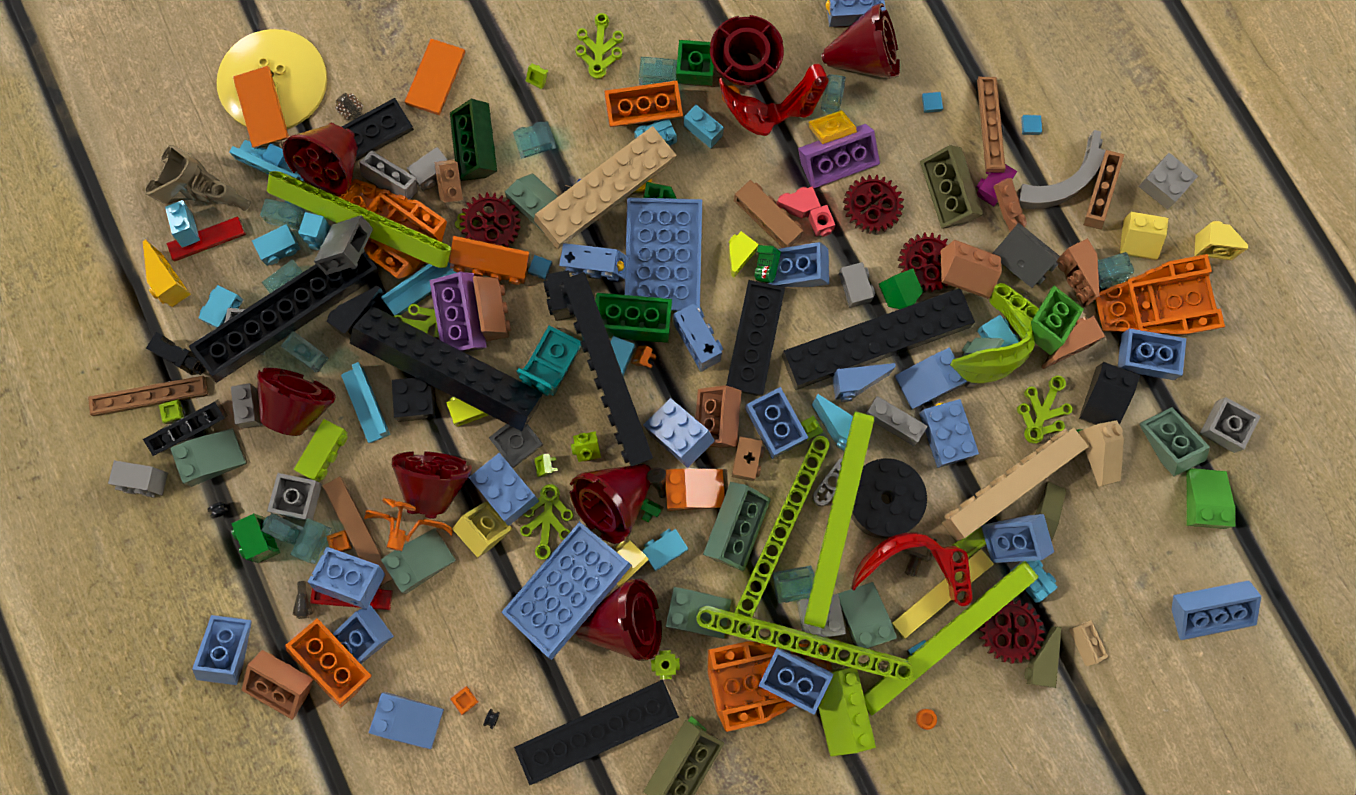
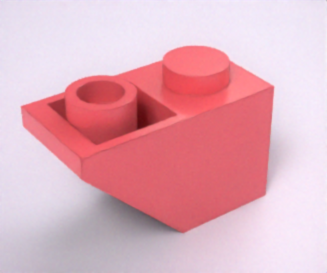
[776,186,821,219]

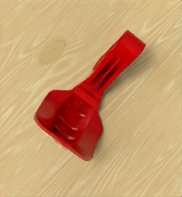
[718,64,829,136]
[851,533,972,606]

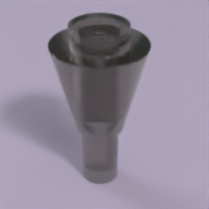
[647,467,666,498]
[292,581,313,619]

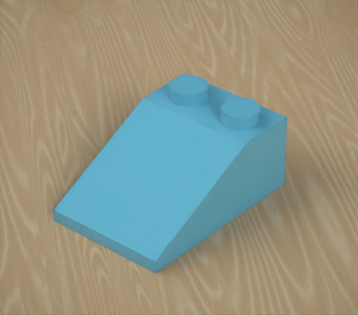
[812,394,853,451]

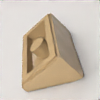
[1069,620,1108,666]

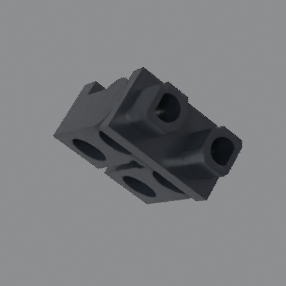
[146,332,205,375]

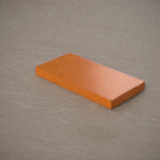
[405,39,466,116]
[233,66,289,149]

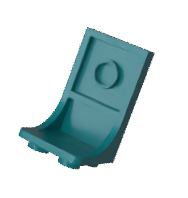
[516,325,581,396]

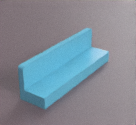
[229,140,304,181]
[381,261,457,316]
[341,362,391,443]

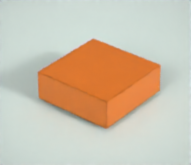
[326,530,352,552]
[450,686,479,715]

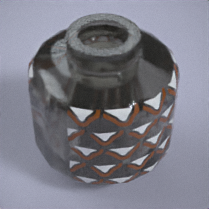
[335,93,363,121]

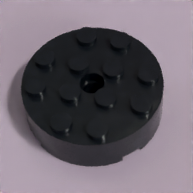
[851,458,927,539]

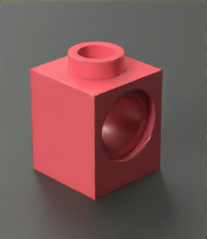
[808,205,835,237]

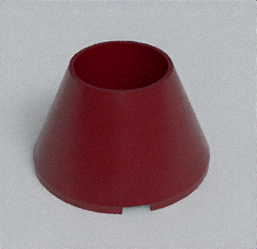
[710,15,784,88]
[257,367,336,436]

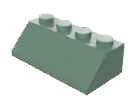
[505,173,559,234]
[703,482,771,571]

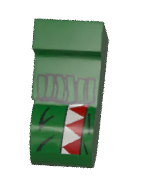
[755,245,781,283]

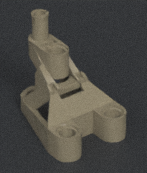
[145,145,251,211]

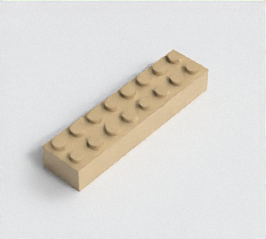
[534,126,676,249]
[942,428,1089,542]

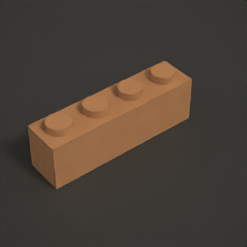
[1083,150,1125,230]
[734,180,803,248]

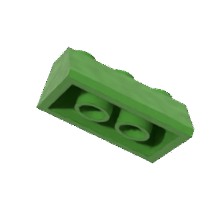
[1031,286,1084,355]

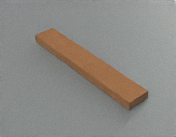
[977,77,1006,173]
[88,376,208,416]
[323,476,393,587]

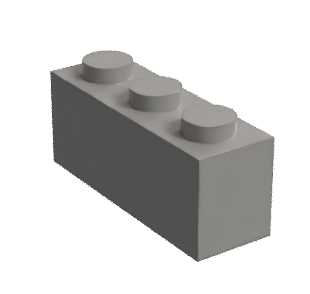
[359,151,418,199]
[866,396,927,446]

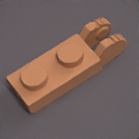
[993,178,1027,232]

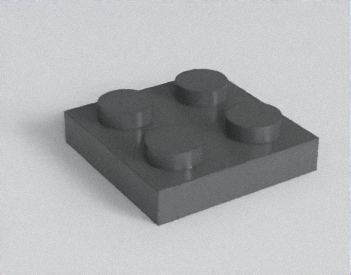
[489,424,543,468]

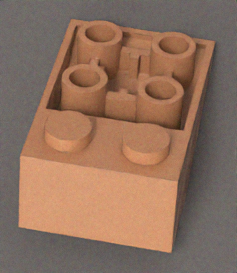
[1057,238,1099,308]

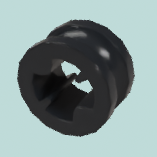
[207,501,228,519]
[483,709,500,730]

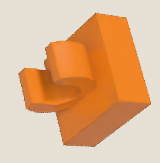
[631,346,656,368]

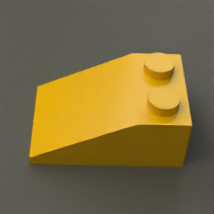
[143,239,191,307]

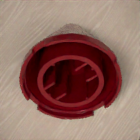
[821,3,900,79]
[569,464,654,544]
[575,579,662,661]

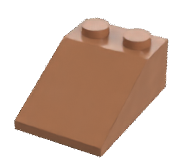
[1042,316,1105,369]

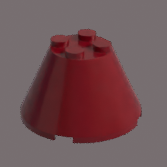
[283,122,358,197]
[391,451,472,519]

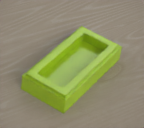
[952,524,986,558]

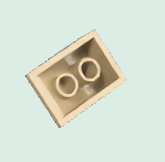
[1078,420,1124,487]

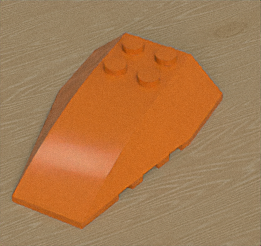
[339,179,447,279]
[1095,254,1225,335]
[708,641,832,732]

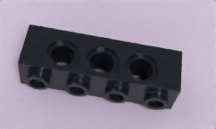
[143,399,228,456]

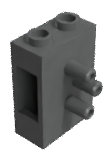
[314,215,373,275]
[992,223,1060,288]

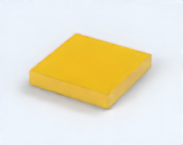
[808,110,857,144]

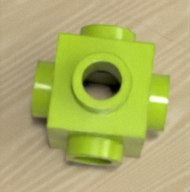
[571,431,601,462]
[651,650,680,679]

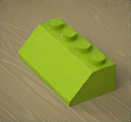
[818,666,876,756]

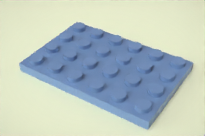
[625,198,702,311]
[501,521,632,660]

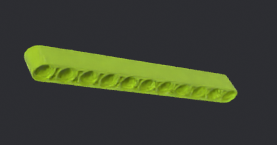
[267,171,451,268]
[804,411,874,629]
[730,436,829,631]
[863,561,1039,716]
[697,606,914,681]

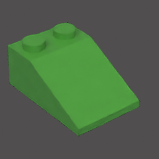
[1186,468,1235,529]

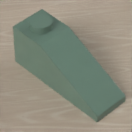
[961,338,1005,357]

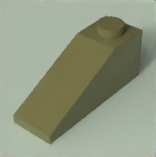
[1035,482,1066,541]
[1024,626,1061,688]

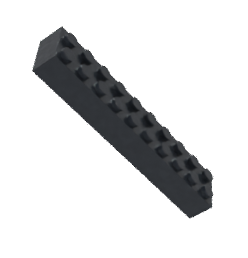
[189,252,378,383]
[560,272,653,466]
[782,289,975,390]
[349,306,543,432]

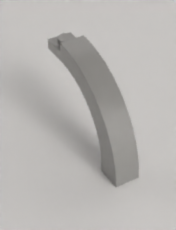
[1017,130,1105,209]

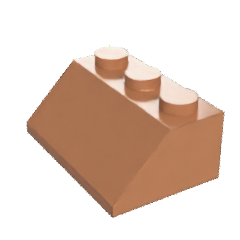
[941,240,1002,299]
[473,276,511,341]
[695,385,741,448]
[242,650,314,720]

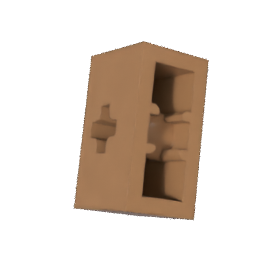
[434,160,463,203]
[731,437,765,481]

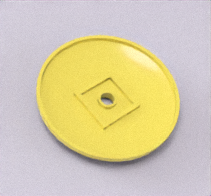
[217,29,327,129]

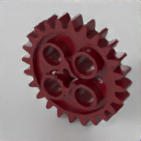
[843,175,904,234]
[459,192,521,247]
[898,232,948,293]
[978,599,1045,664]

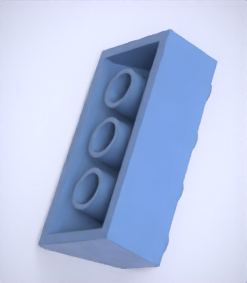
[1172,580,1262,640]

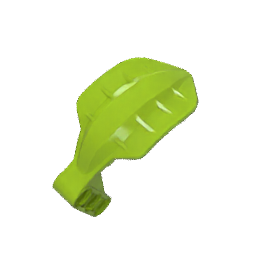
[950,283,1039,383]

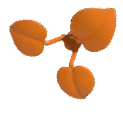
[364,498,453,551]

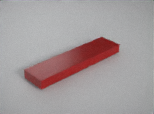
[166,216,246,262]
[310,588,393,610]

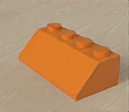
[605,81,683,127]
[450,236,529,285]
[285,618,372,709]

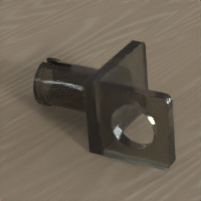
[902,538,937,578]

